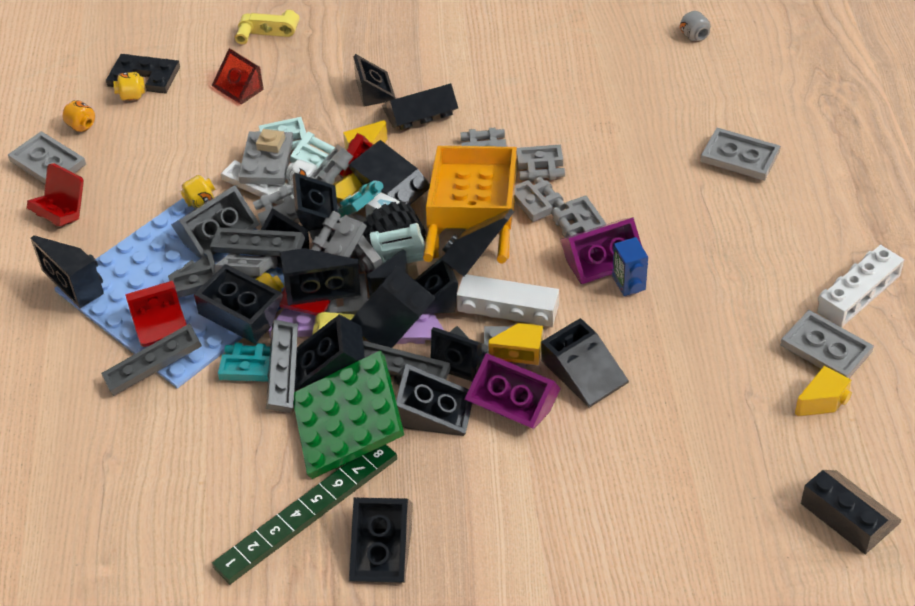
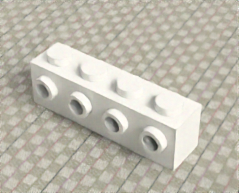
[817,245,904,328]
[457,274,559,327]

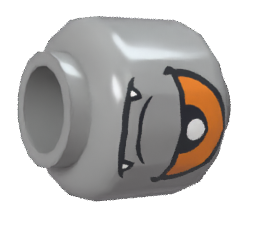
[680,11,711,41]

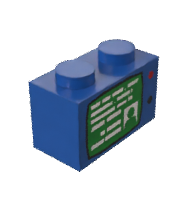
[612,237,648,296]

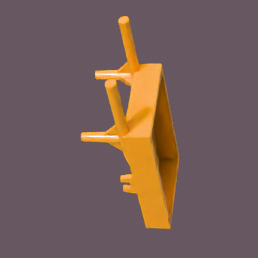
[423,146,517,264]

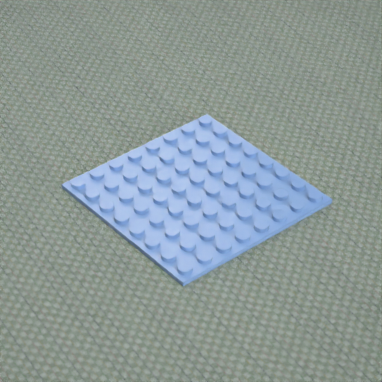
[54,198,285,389]

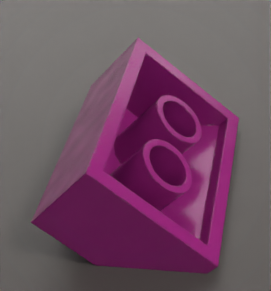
[560,217,642,284]
[465,353,561,429]

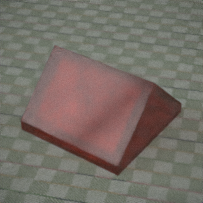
[211,48,264,104]

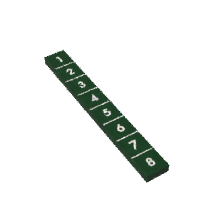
[212,444,398,585]

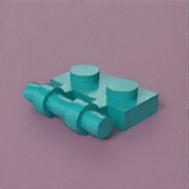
[338,181,383,218]
[218,343,270,382]

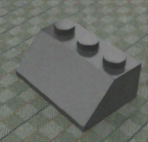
[171,185,260,259]

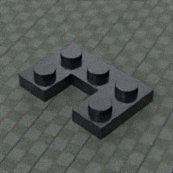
[106,54,180,94]

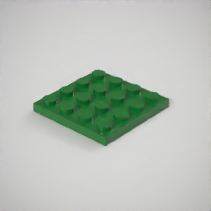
[293,351,404,479]

